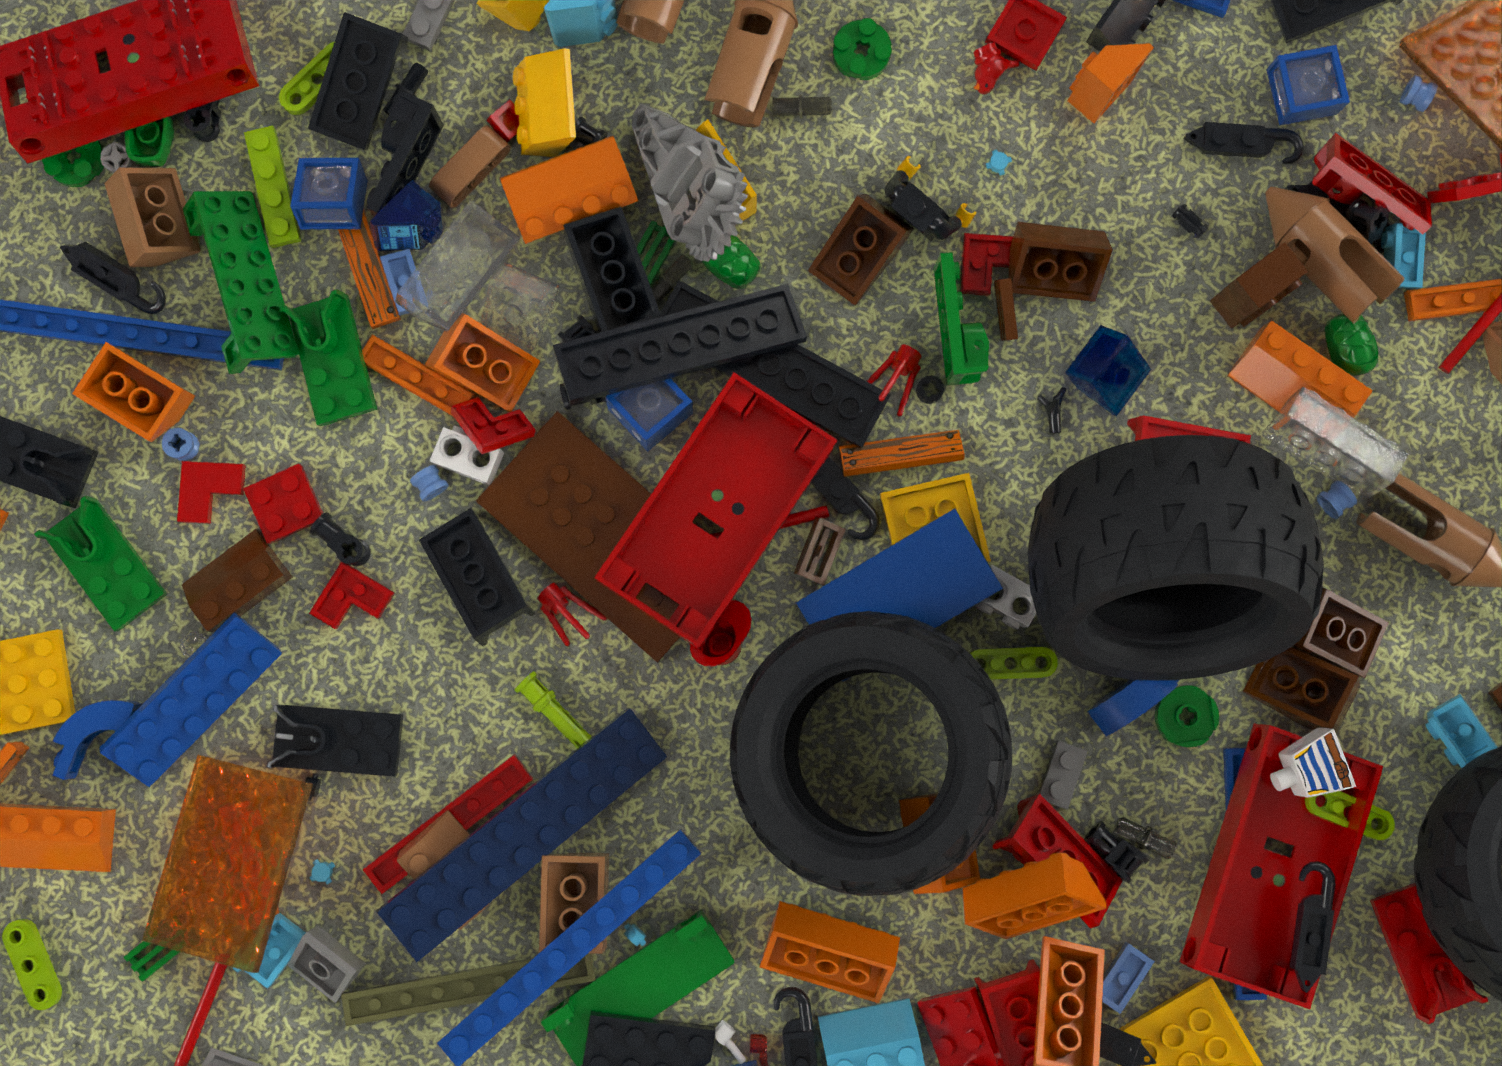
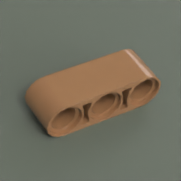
[429,125,511,208]

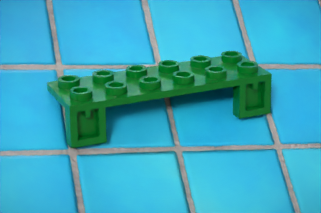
[183,191,299,374]
[541,909,734,1066]

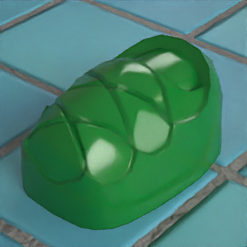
[125,116,174,167]
[701,235,761,289]
[1325,313,1379,376]

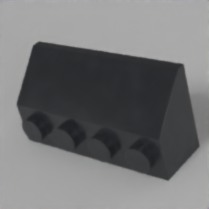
[1086,0,1166,51]
[564,207,661,333]

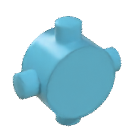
[986,150,1012,176]
[309,859,335,885]
[624,923,646,946]

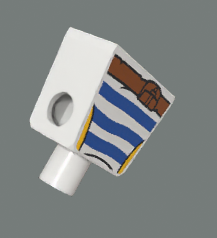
[1270,728,1356,797]

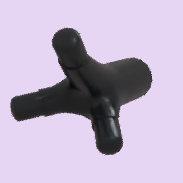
[1037,387,1066,434]

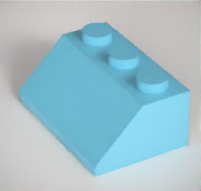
[544,0,618,47]
[818,998,925,1066]

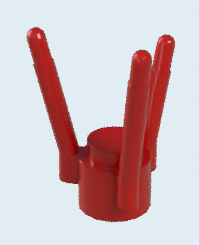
[867,344,922,417]
[537,582,607,646]

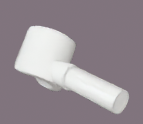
[715,1020,746,1064]

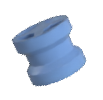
[1400,75,1438,112]
[162,428,200,461]
[410,465,449,502]
[1316,480,1357,519]

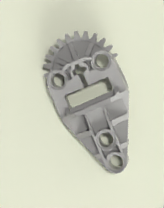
[632,104,747,262]

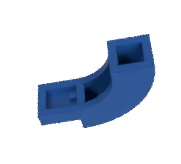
[1087,679,1179,736]
[52,700,143,780]

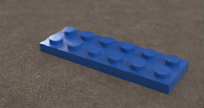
[99,612,282,787]

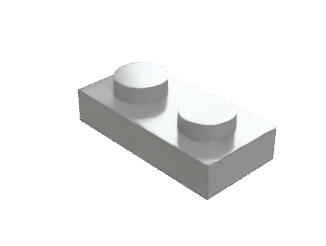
[403,0,455,52]
[1038,740,1088,810]

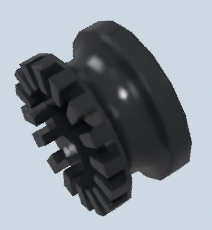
[916,375,944,404]

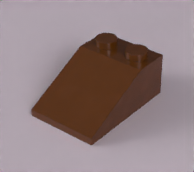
[808,194,914,306]
[1292,588,1389,678]
[1243,647,1361,734]

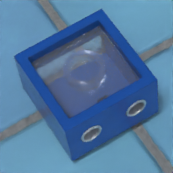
[1266,45,1350,126]
[290,158,368,230]
[605,378,693,452]

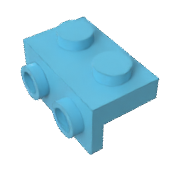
[1381,223,1426,289]
[1425,694,1497,768]
[233,913,306,989]

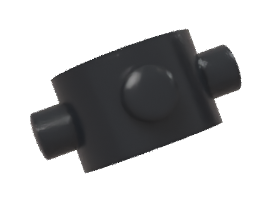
[303,773,321,801]

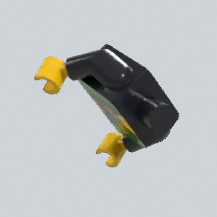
[885,156,977,241]

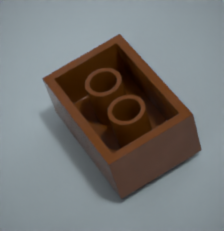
[1210,242,1309,329]

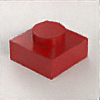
[486,99,519,143]

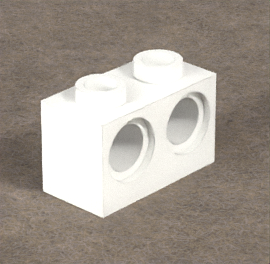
[430,426,504,486]
[975,565,1036,630]

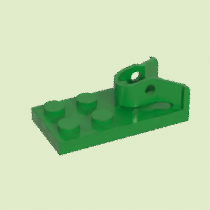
[933,252,989,386]
[279,289,378,426]
[34,495,167,632]

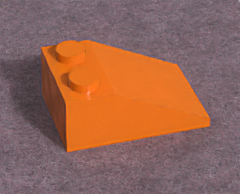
[425,313,540,412]

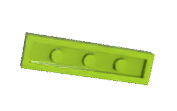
[244,125,301,248]

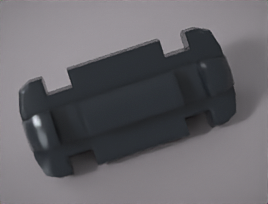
[1172,204,1208,239]

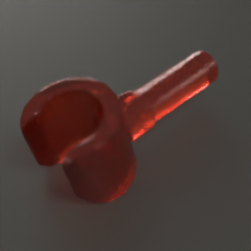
[750,1034,769,1066]

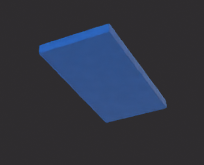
[796,508,1003,682]

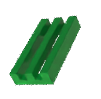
[637,220,676,287]
[124,916,195,982]

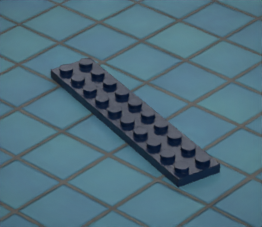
[376,708,667,962]

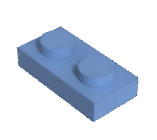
[380,249,428,316]
[1102,942,1155,1014]

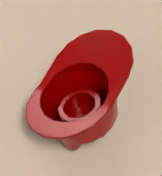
[690,600,752,667]

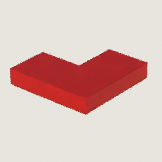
[960,233,1013,296]
[451,397,536,454]
[177,461,246,524]
[309,562,395,629]

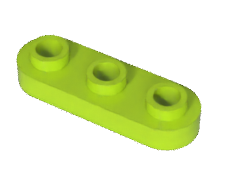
[279,42,334,115]
[969,647,1058,680]
[1305,791,1395,840]
[2,919,62,1010]

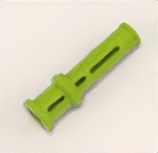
[514,671,592,748]

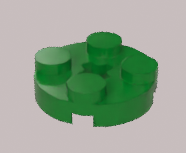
[833,18,892,80]
[42,140,104,187]
[1155,685,1219,747]

